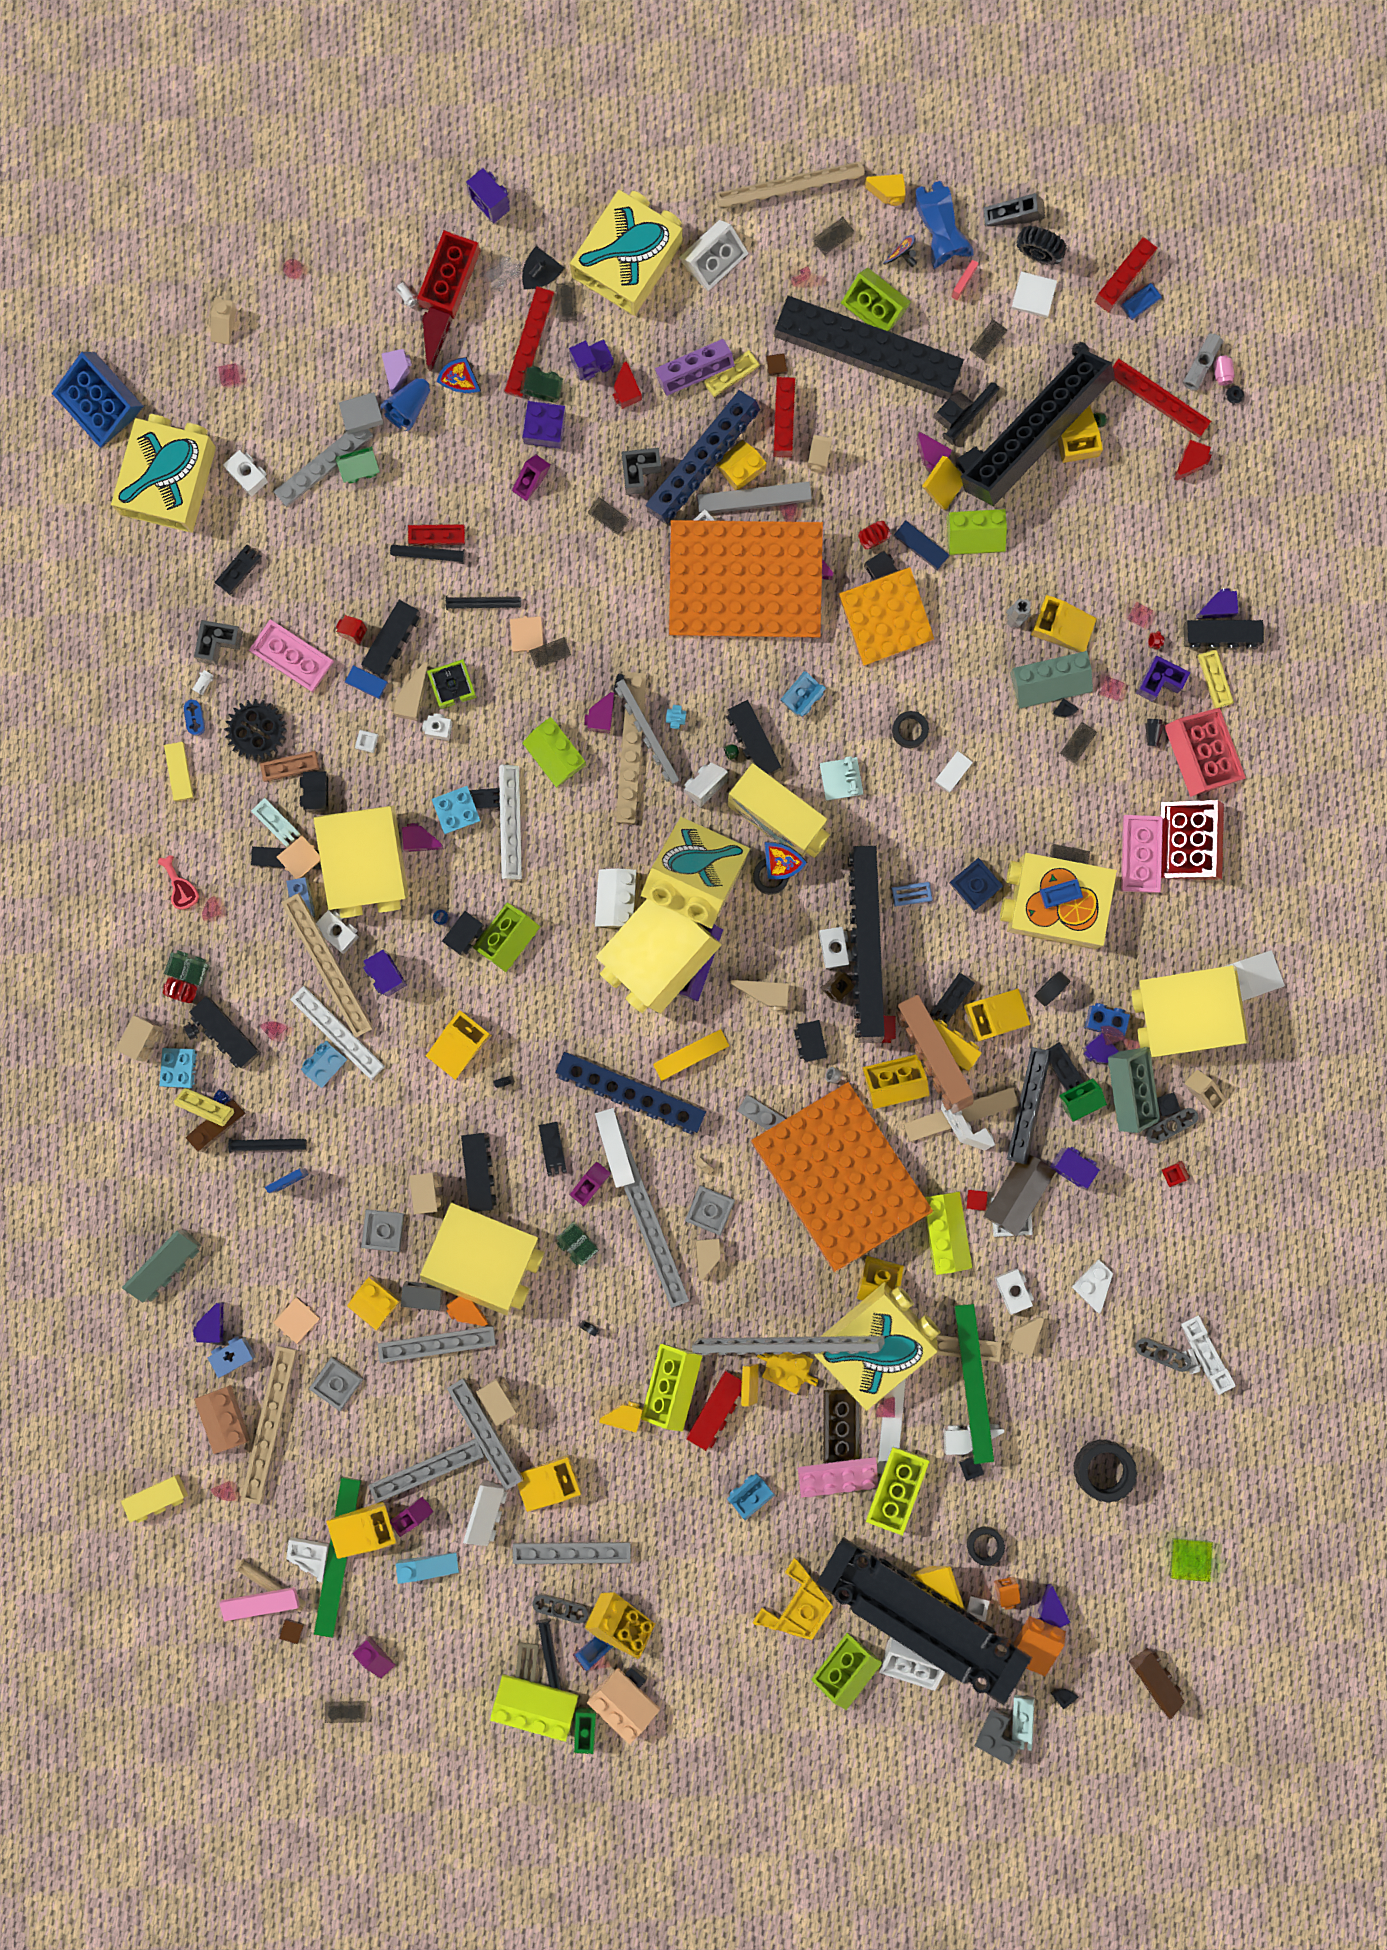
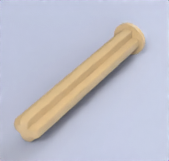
[234,1558,306,1612]

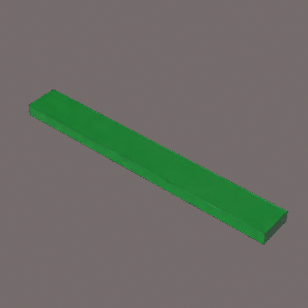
[954,1304,994,1464]
[314,1477,361,1638]

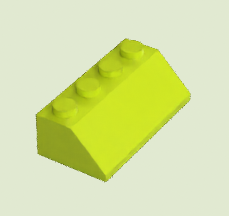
[925,1191,972,1275]
[641,1343,703,1432]
[865,1447,929,1536]
[490,1674,578,1742]

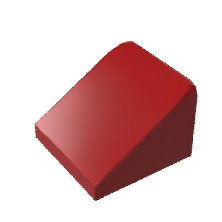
[1162,1161,1190,1187]

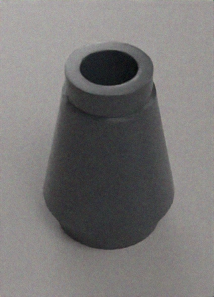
[1145,719,1164,746]

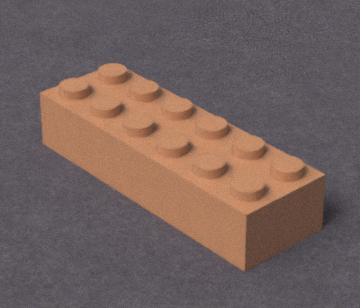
[896,995,973,1114]

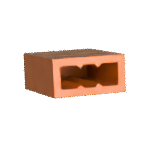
[1013,1616,1066,1677]

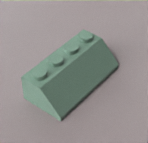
[1010,651,1093,709]
[1108,1047,1160,1133]
[121,1229,202,1303]

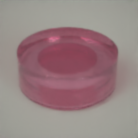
[283,259,303,279]

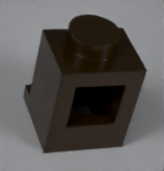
[820,972,854,1002]

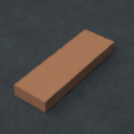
[260,751,320,782]

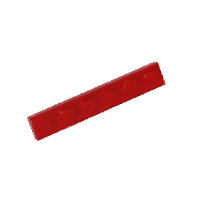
[504,286,555,398]
[1113,358,1212,438]

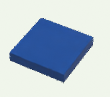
[265,1168,309,1193]

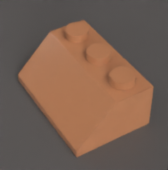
[194,1385,251,1454]

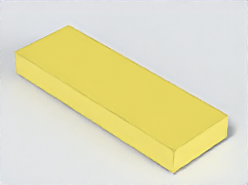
[703,350,760,398]
[1198,649,1234,709]
[164,742,194,801]
[174,1088,234,1126]

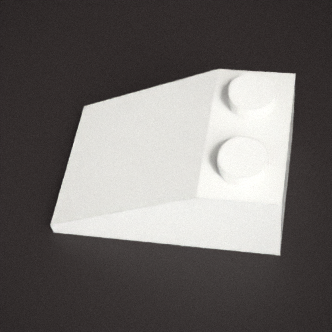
[684,763,728,808]
[1224,950,1285,1001]

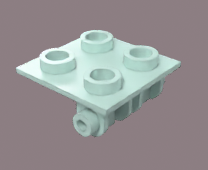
[820,756,863,801]

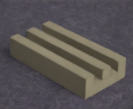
[515,1642,539,1683]

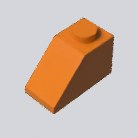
[446,1296,489,1326]
[994,1577,1020,1609]

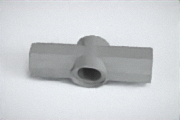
[1182,333,1224,391]
[1006,598,1031,628]

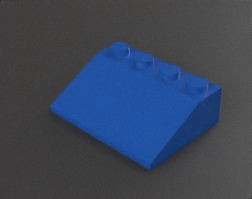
[51,352,144,448]

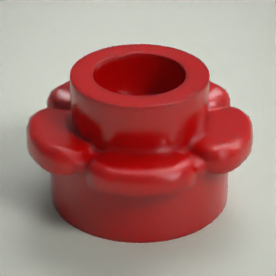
[1148,631,1165,650]

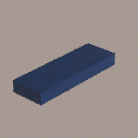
[894,520,950,571]

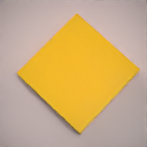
[922,456,963,510]
[741,1363,759,1407]

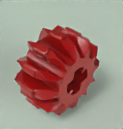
[858,521,891,549]
[162,977,197,1003]

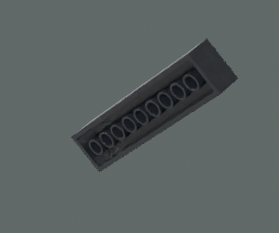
[774,295,964,400]
[961,349,1115,507]
[847,846,885,1043]

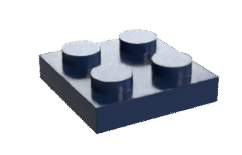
[949,858,1003,912]

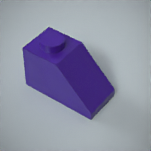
[1196,588,1238,619]
[1082,1032,1119,1064]
[193,1302,224,1343]
[1037,1583,1071,1628]

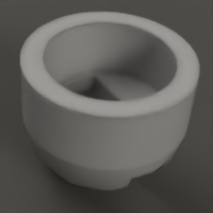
[826,1067,842,1084]

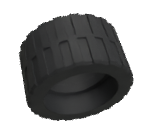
[1073,1439,1137,1503]

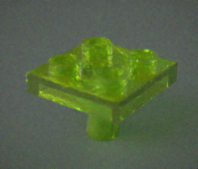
[1170,1538,1213,1582]

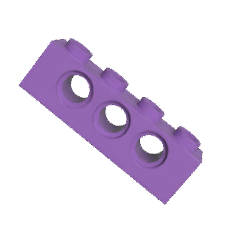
[655,339,735,396]

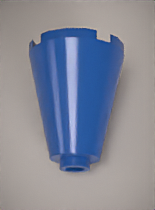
[381,378,430,431]

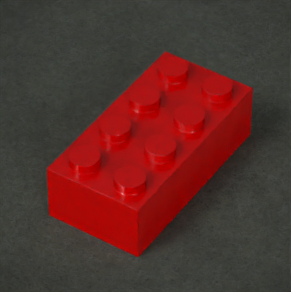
[417,230,481,319]

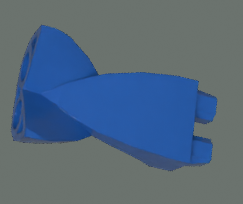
[915,180,974,269]

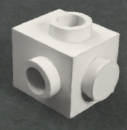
[423,714,452,741]

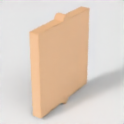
[510,616,544,652]
[277,835,320,879]
[273,1297,320,1344]

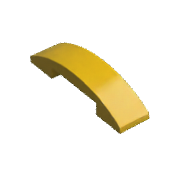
[653,1029,729,1081]

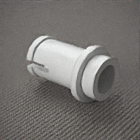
[395,282,418,308]
[192,670,214,695]
[1182,1348,1201,1374]

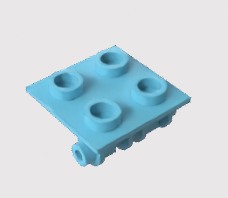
[432,786,480,834]
[159,1048,197,1088]

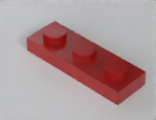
[408,524,465,545]

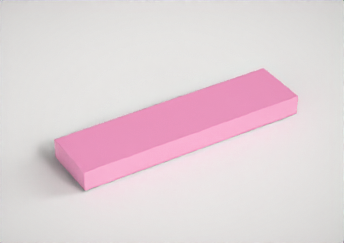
[219,1587,300,1621]

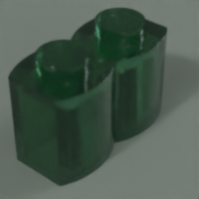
[520,366,563,403]
[164,950,210,987]
[556,1222,600,1266]

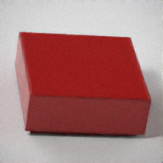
[966,1190,988,1211]

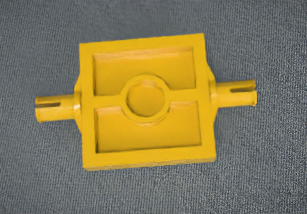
[756,1352,819,1395]

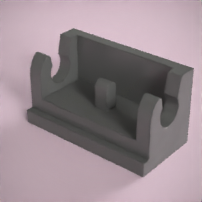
[401,1281,443,1311]

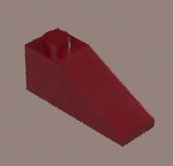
[422,307,452,372]

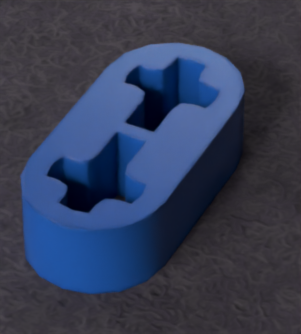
[183,700,205,736]

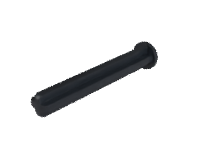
[942,382,1000,445]
[390,544,466,564]
[446,595,522,611]
[228,1138,307,1154]
[536,1618,562,1690]

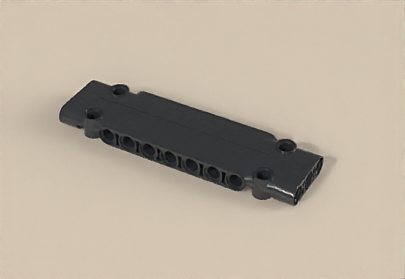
[816,1537,1032,1706]

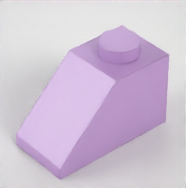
[382,349,412,395]

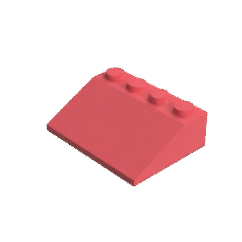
[1164,708,1246,797]

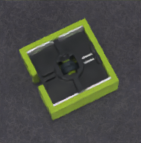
[427,659,477,709]

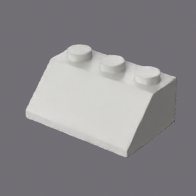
[679,220,749,291]
[595,868,637,928]
[463,1480,508,1546]
[879,1637,945,1691]

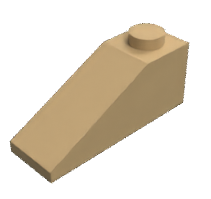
[391,662,430,721]
[731,980,789,1011]

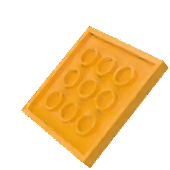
[838,567,934,666]

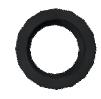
[892,711,929,749]
[753,858,789,895]
[1034,971,1070,1007]
[967,1526,1005,1566]

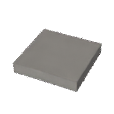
[339,392,384,435]
[685,1185,735,1236]
[361,1209,405,1252]
[309,1357,363,1411]

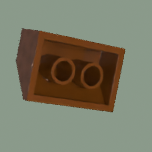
[1128,1648,1185,1720]

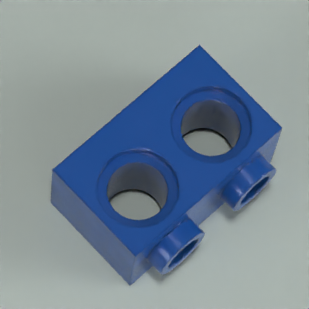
[1084,1003,1130,1038]

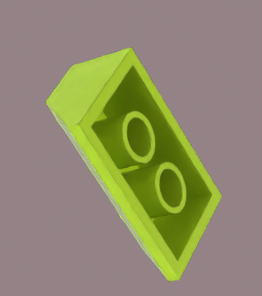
[841,267,911,331]
[946,509,1007,555]
[522,717,586,788]
[473,902,541,972]
[811,1633,882,1710]

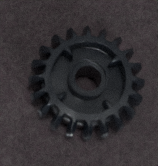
[1016,225,1067,265]

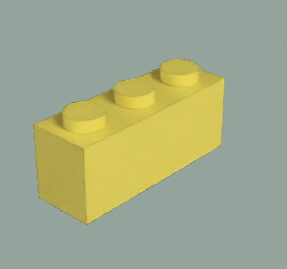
[121,1474,188,1523]

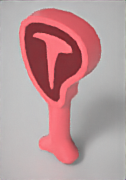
[158,855,199,910]

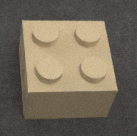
[115,1015,163,1062]
[409,1172,444,1215]
[476,1376,520,1426]

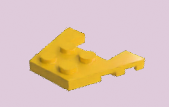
[752,1557,833,1640]

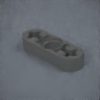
[1146,1108,1198,1144]
[1136,1337,1191,1372]
[532,1593,588,1624]

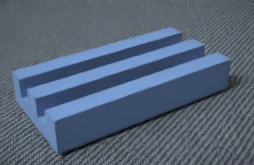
[891,882,932,907]

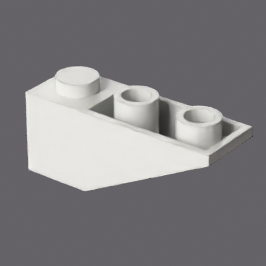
[943,1424,1004,1455]

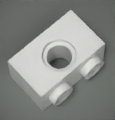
[223,450,268,497]
[316,910,359,954]
[819,927,851,970]
[994,1269,1034,1315]

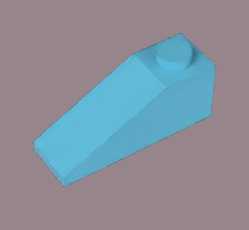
[396,1552,459,1584]

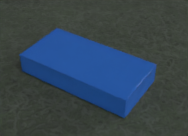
[1121,283,1162,320]
[345,665,388,700]
[1039,879,1083,909]
[574,1636,613,1671]

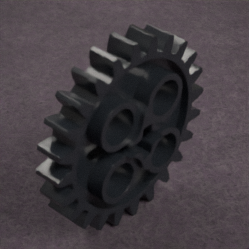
[224,699,288,762]

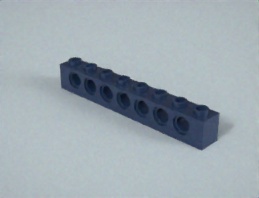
[645,390,761,525]
[555,1052,706,1135]

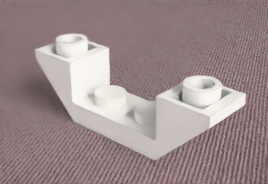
[941,1103,995,1150]

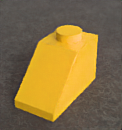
[865,174,906,206]
[599,1401,643,1433]

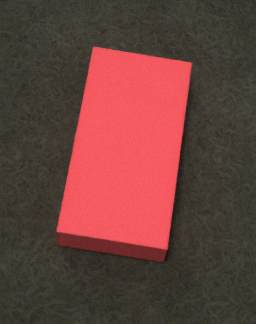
[952,260,978,300]

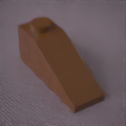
[185,1099,246,1152]

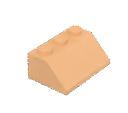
[587,1668,660,1745]

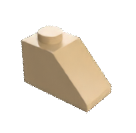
[211,298,237,345]
[807,435,832,473]
[1184,1070,1226,1114]
[696,1238,724,1280]
[1006,1317,1044,1356]

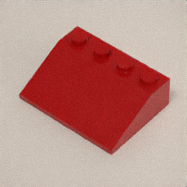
[1161,800,1224,880]

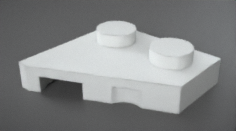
[1072,1259,1113,1314]
[286,1537,329,1582]

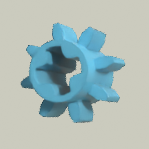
[666,705,686,729]

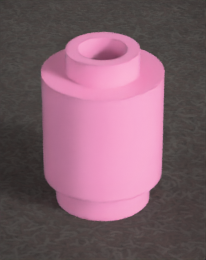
[1213,355,1235,386]

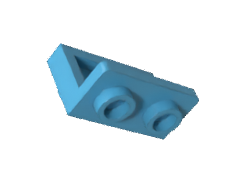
[780,671,826,717]
[301,1041,347,1088]
[727,1473,775,1521]

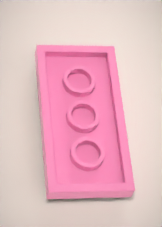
[249,619,334,693]
[1121,815,1162,893]
[798,1457,878,1498]

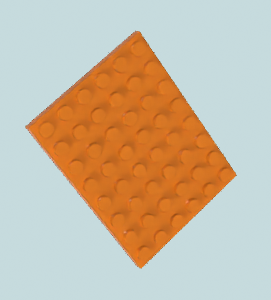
[669,520,823,638]
[751,1082,933,1273]

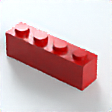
[1094,237,1158,313]
[773,377,796,458]
[686,1369,742,1451]

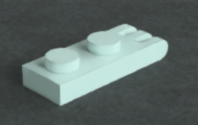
[251,798,301,847]
[1012,1695,1035,1751]

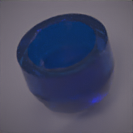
[433,910,448,925]
[213,1089,231,1105]

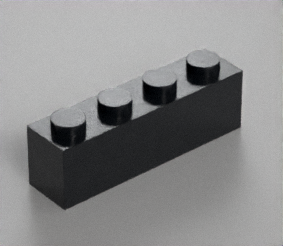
[361,599,421,679]
[1183,620,1264,650]
[726,700,782,776]
[189,996,261,1069]
[461,1133,497,1212]

